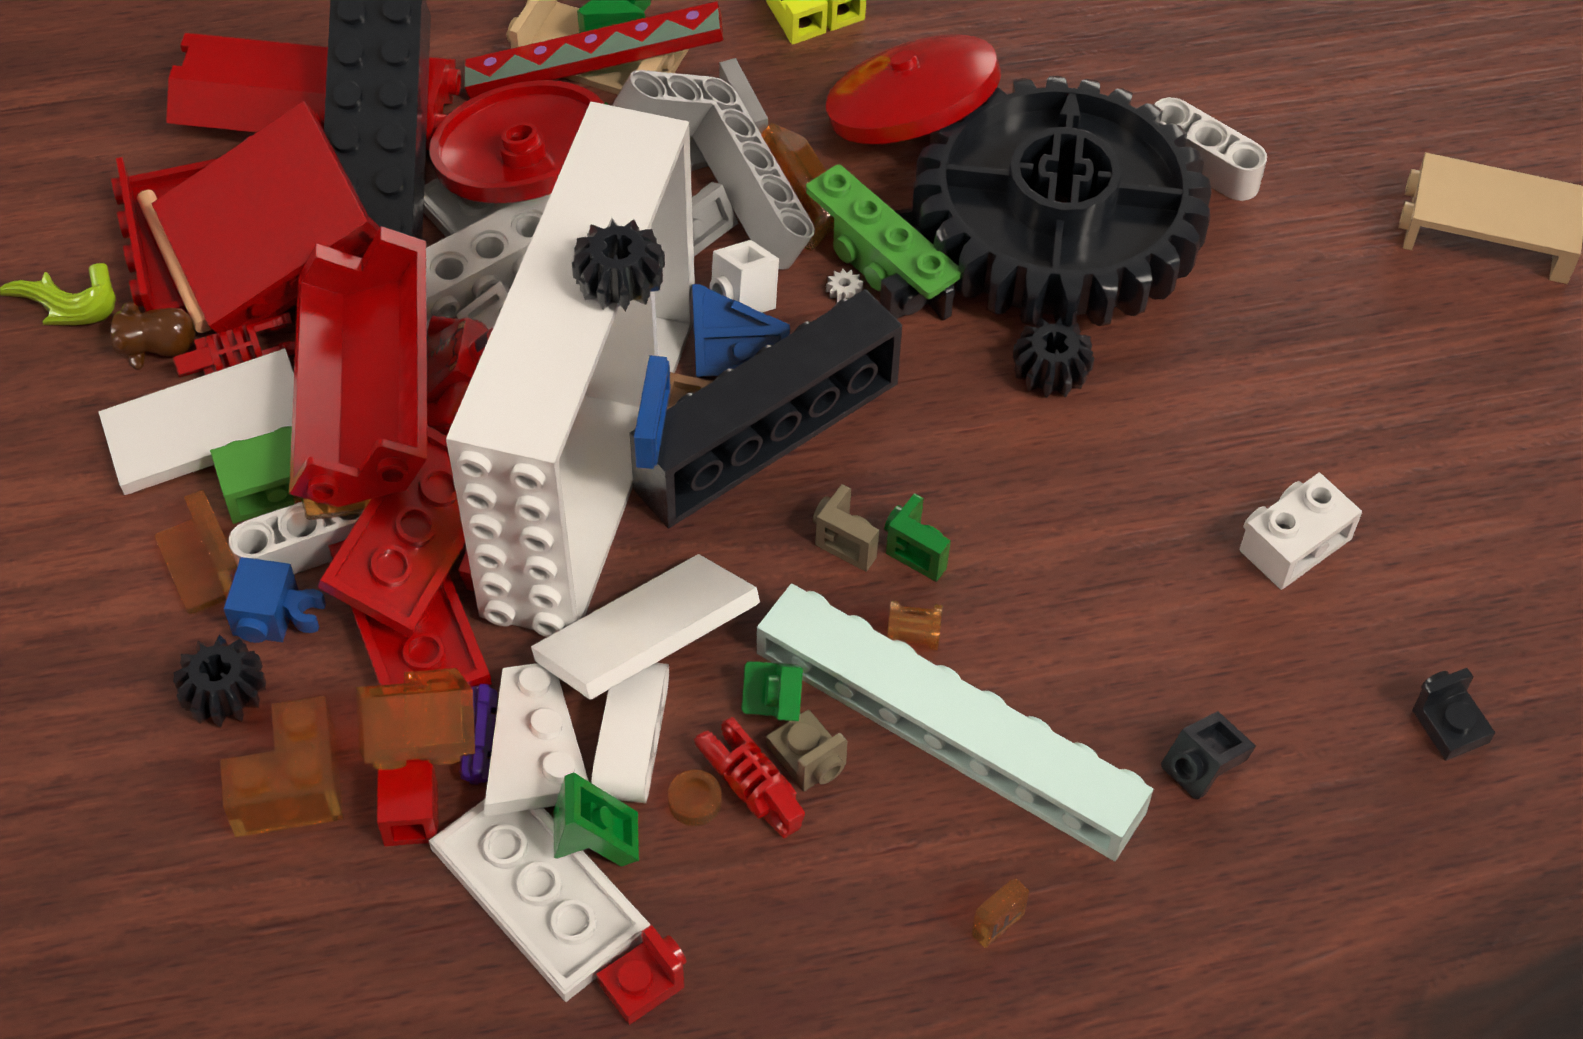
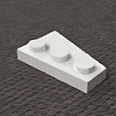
[483,663,589,817]

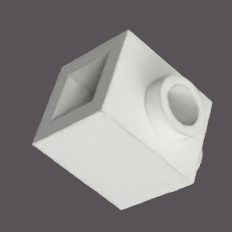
[710,240,779,313]

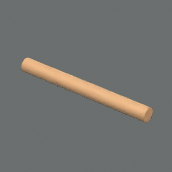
[137,190,212,333]

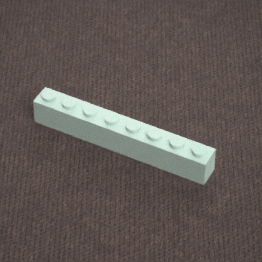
[757,583,1154,861]

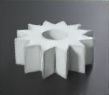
[826,269,863,302]

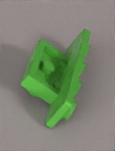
[806,165,961,299]

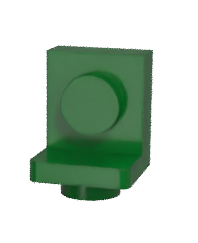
[884,493,951,582]
[741,661,803,721]

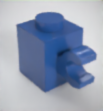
[224,557,326,643]

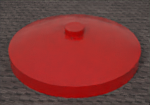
[825,34,1001,144]
[429,80,604,203]

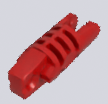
[173,312,296,377]
[694,717,805,838]

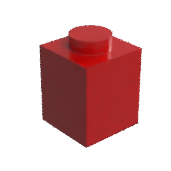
[377,757,439,847]

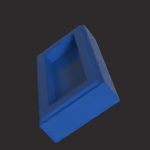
[634,355,671,469]

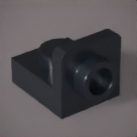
[880,273,956,320]
[1412,668,1495,761]
[1161,711,1256,799]

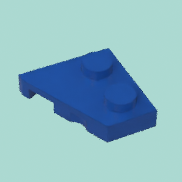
[692,284,790,377]

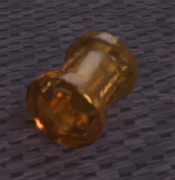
[887,600,943,651]

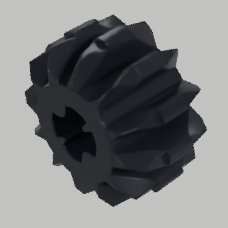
[572,217,665,312]
[1012,317,1094,398]
[173,635,266,728]

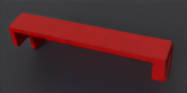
[166,33,461,150]
[289,226,427,507]

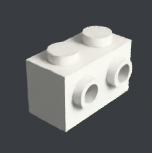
[1239,472,1362,590]

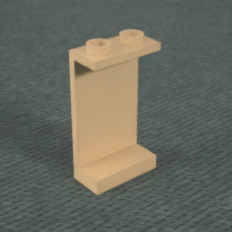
[507,0,689,95]
[1398,152,1583,284]

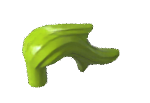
[0,263,116,325]

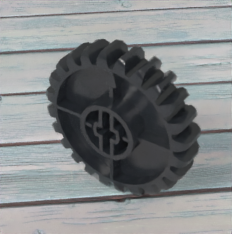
[912,76,1212,327]

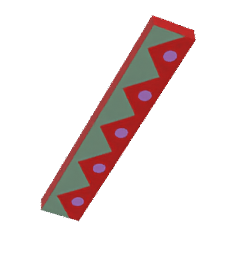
[465,1,724,99]

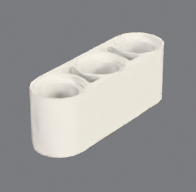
[1154,97,1267,201]
[229,499,371,574]
[591,662,669,804]

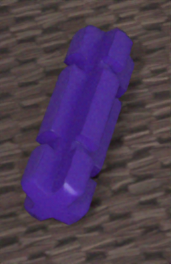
[460,684,498,785]

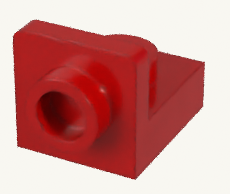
[596,925,687,1025]

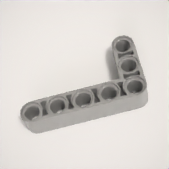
[611,70,815,270]

